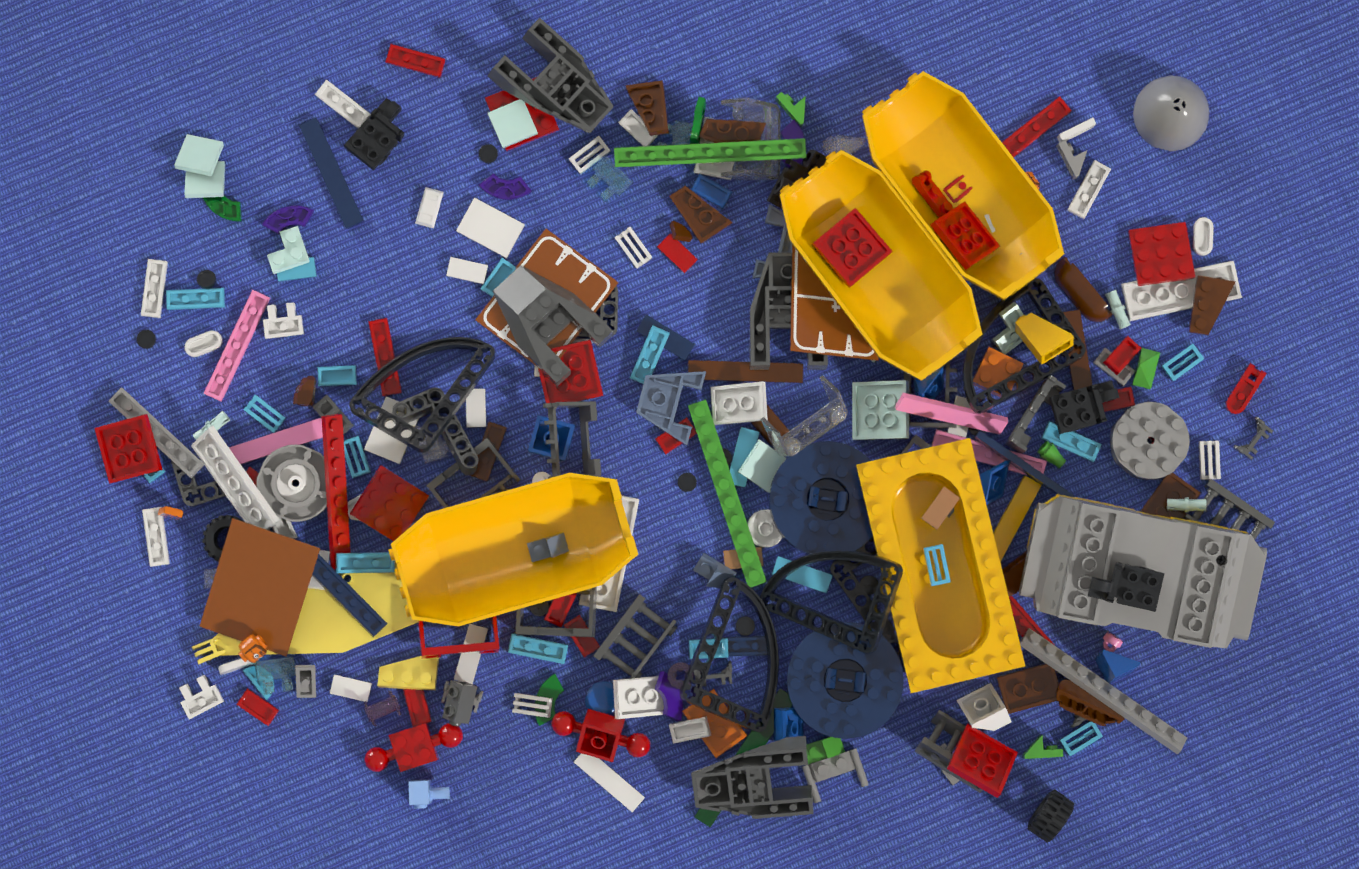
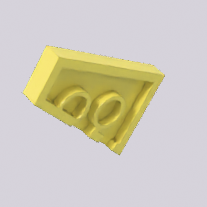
[377,656,439,691]

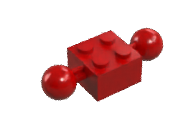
[551,709,650,762]
[364,723,463,772]

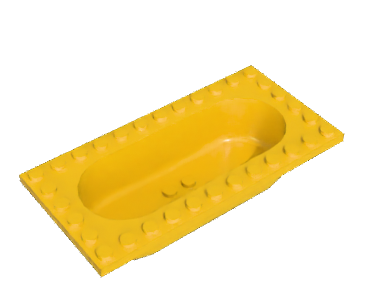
[856,438,1025,693]

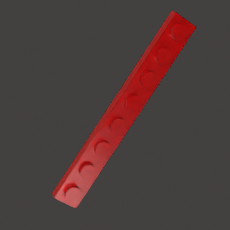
[321,414,351,569]

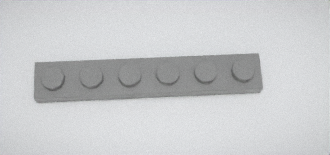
[109,387,205,478]

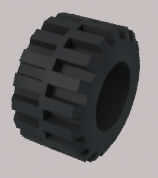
[202,515,244,562]
[1027,789,1074,843]

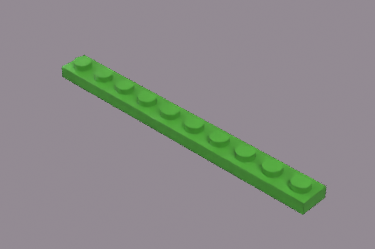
[614,138,806,167]
[688,400,767,587]

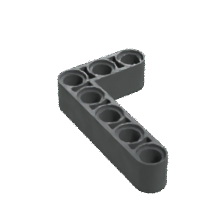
[392,387,479,475]

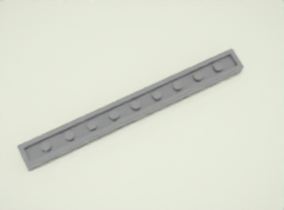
[1020,628,1187,754]

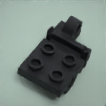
[344,98,404,171]
[767,150,827,208]
[1049,380,1119,434]
[1088,562,1164,612]

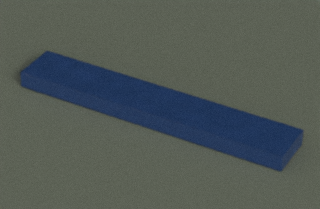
[299,118,364,229]
[974,431,1075,497]
[305,541,388,638]

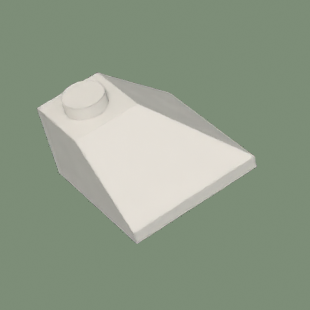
[957,683,1011,731]

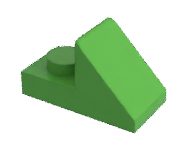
[775,92,806,128]
[1022,734,1063,759]
[807,737,845,764]

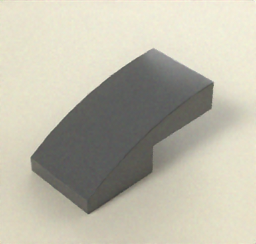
[313,395,354,435]

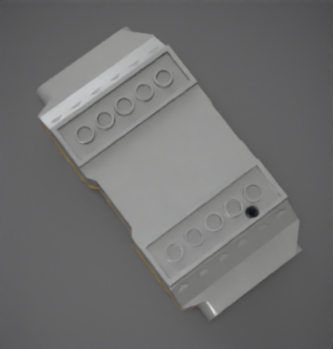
[1019,494,1267,648]

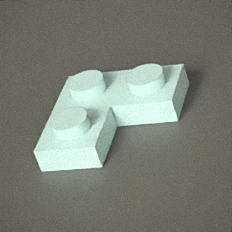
[267,226,310,274]
[993,302,1023,355]

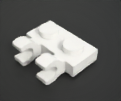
[263,302,304,339]
[179,675,224,719]

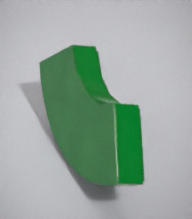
[690,97,706,144]
[203,196,242,222]
[535,674,564,726]

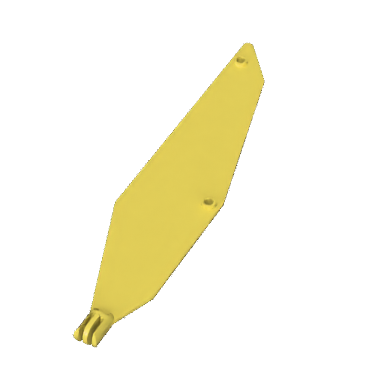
[192,561,418,665]

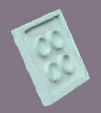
[852,380,909,440]

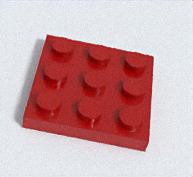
[485,77,559,151]
[930,202,1000,270]
[812,208,893,288]
[1128,222,1195,286]
[538,340,604,409]
[94,414,163,484]
[350,465,429,541]
[947,724,1018,798]

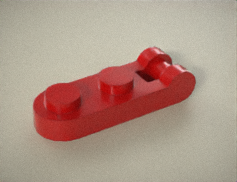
[912,170,953,218]
[1225,363,1267,414]

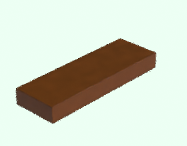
[470,421,507,482]

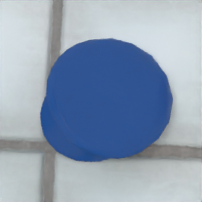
[585,681,615,715]

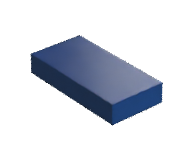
[690,173,732,209]

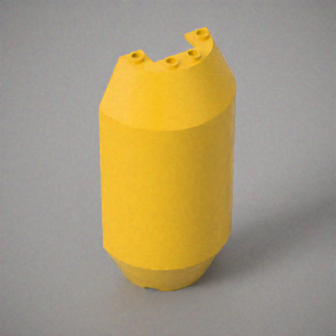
[862,71,1064,300]
[780,150,982,381]
[388,473,638,627]

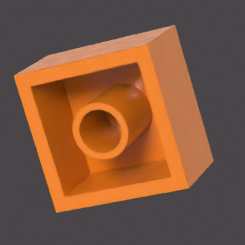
[973,347,1024,398]

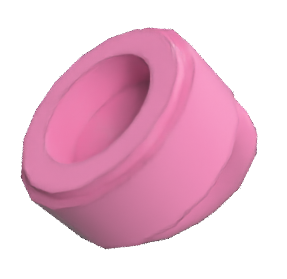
[1103,632,1123,652]

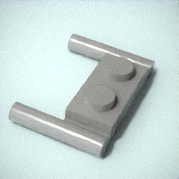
[802,748,869,804]

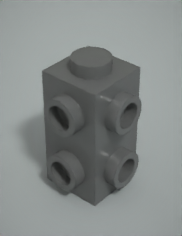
[442,680,477,726]

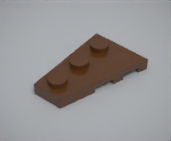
[625,80,669,136]
[699,118,767,143]
[669,186,733,244]
[1188,275,1236,336]

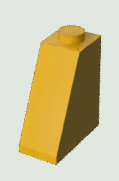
[1015,313,1074,365]

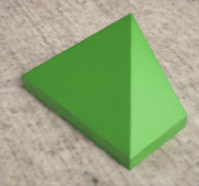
[1132,348,1160,390]

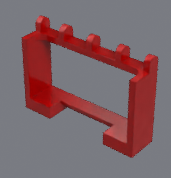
[418,616,499,659]

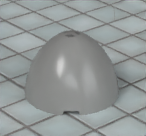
[1133,75,1210,151]

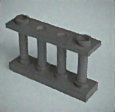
[1184,479,1275,540]
[593,594,677,678]
[914,710,983,793]

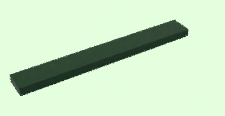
[694,688,792,827]

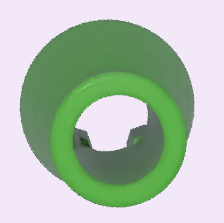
[1037,441,1066,469]

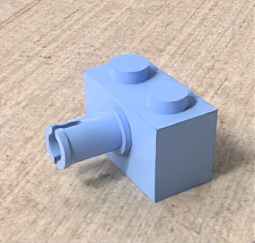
[409,779,450,809]

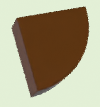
[670,221,693,242]

